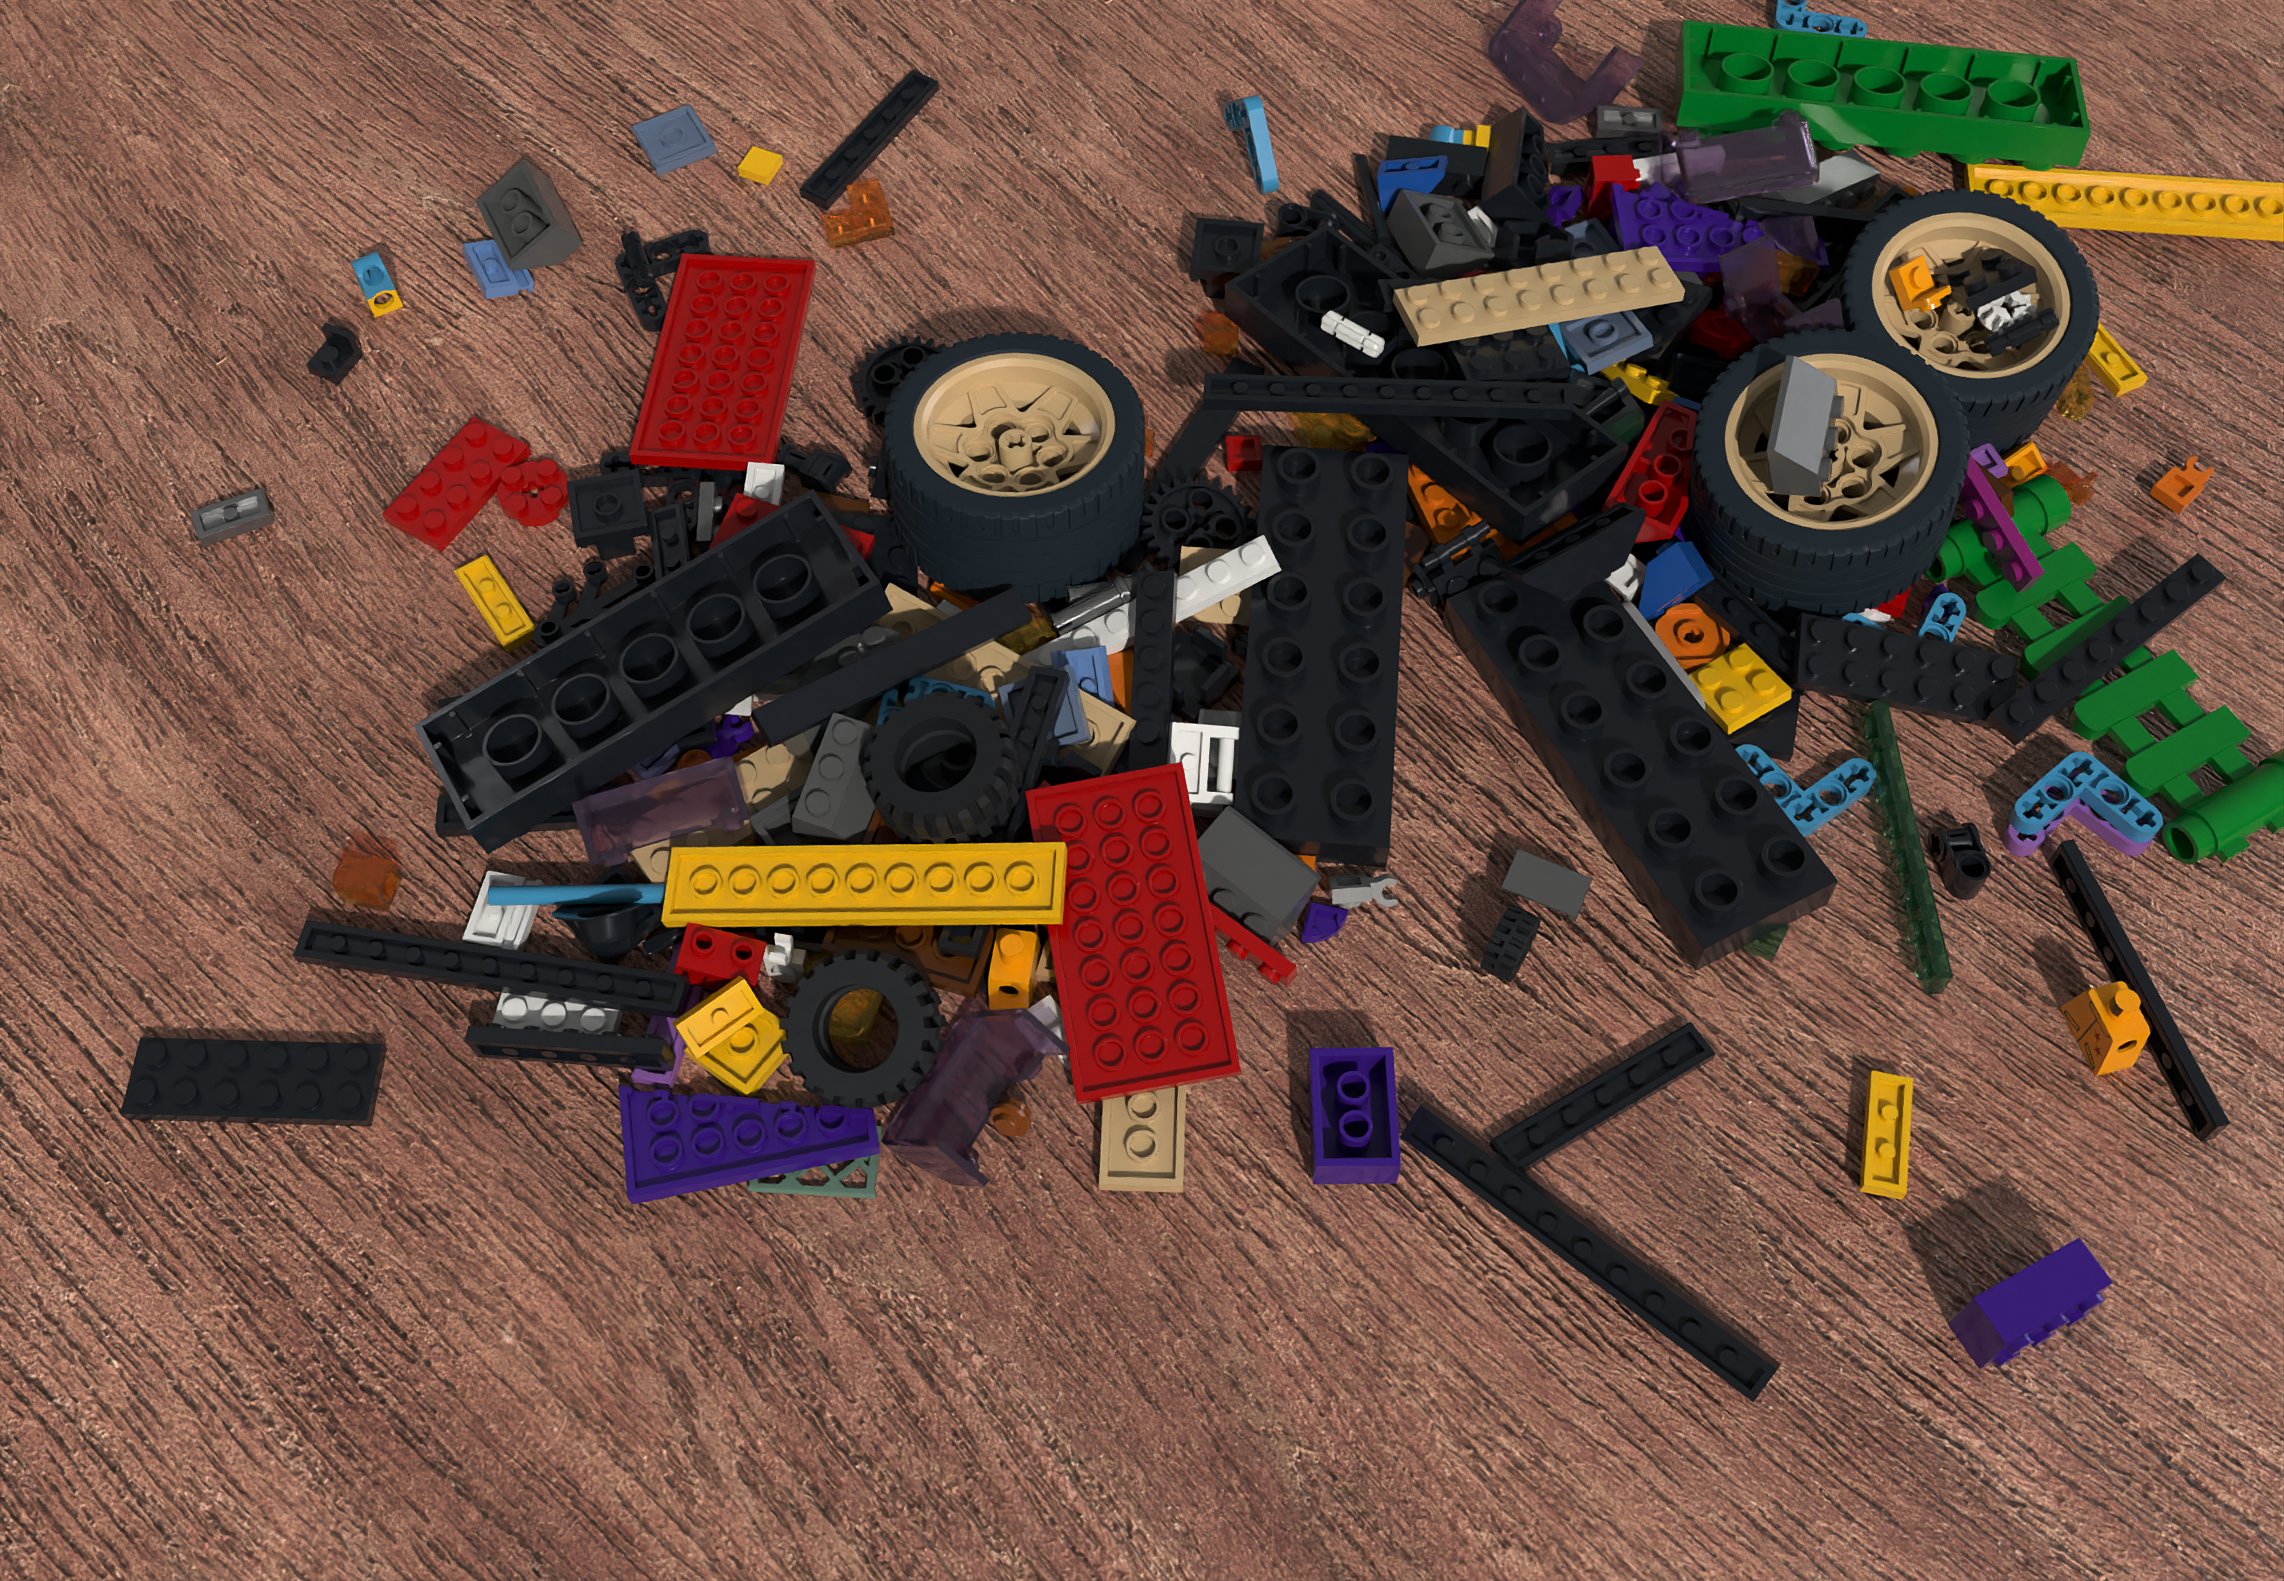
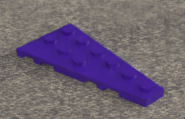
[1609,183,1829,275]
[618,1086,881,1204]

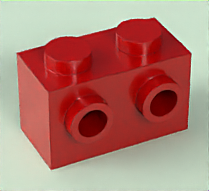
[1581,155,1640,228]
[673,922,767,992]

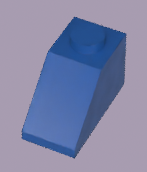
[1377,155,1448,212]
[1639,540,1715,621]

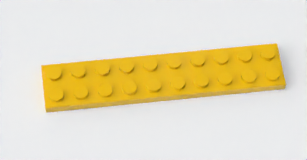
[1963,163,2284,242]
[661,842,1068,927]

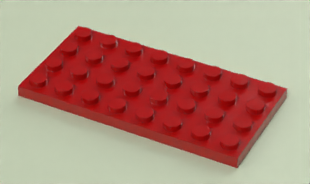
[629,253,816,471]
[1025,762,1242,1105]

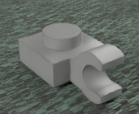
[1327,873,1398,908]

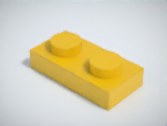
[672,976,765,1059]

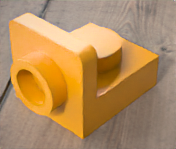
[1888,255,1952,313]

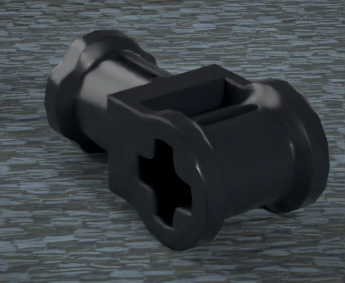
[776,443,852,495]

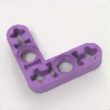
[2003,770,2154,857]

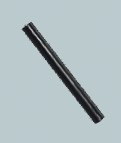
[1354,154,1391,247]

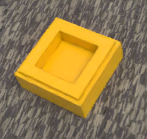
[738,146,783,185]

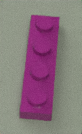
[1959,454,2045,593]

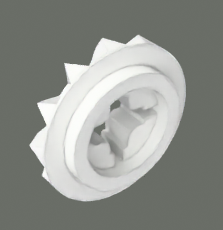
[1976,290,2037,335]

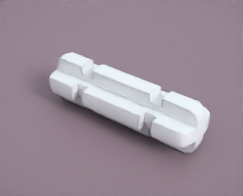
[1321,311,1385,358]

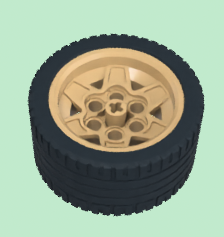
[1815,189,2100,455]
[1686,328,1970,618]
[884,332,1145,604]

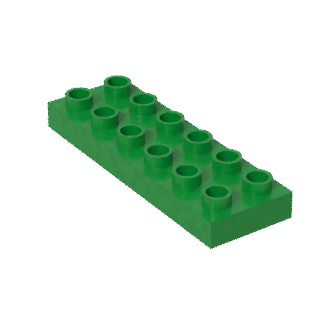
[1676,20,2091,171]

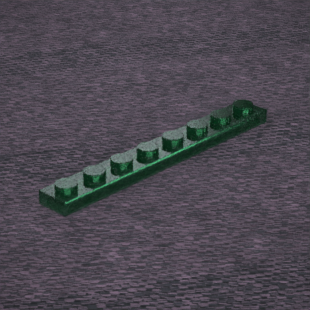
[1860,700,1953,995]

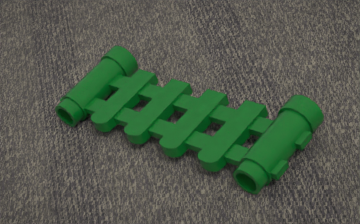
[1924,474,2284,865]

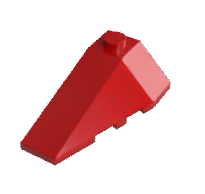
[1602,399,1697,544]

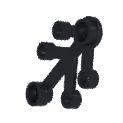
[532,561,656,649]

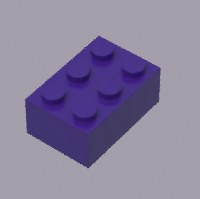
[1307,1047,1401,1184]
[1948,1238,2114,1369]

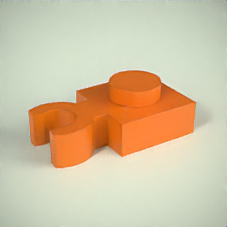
[2149,456,2214,515]

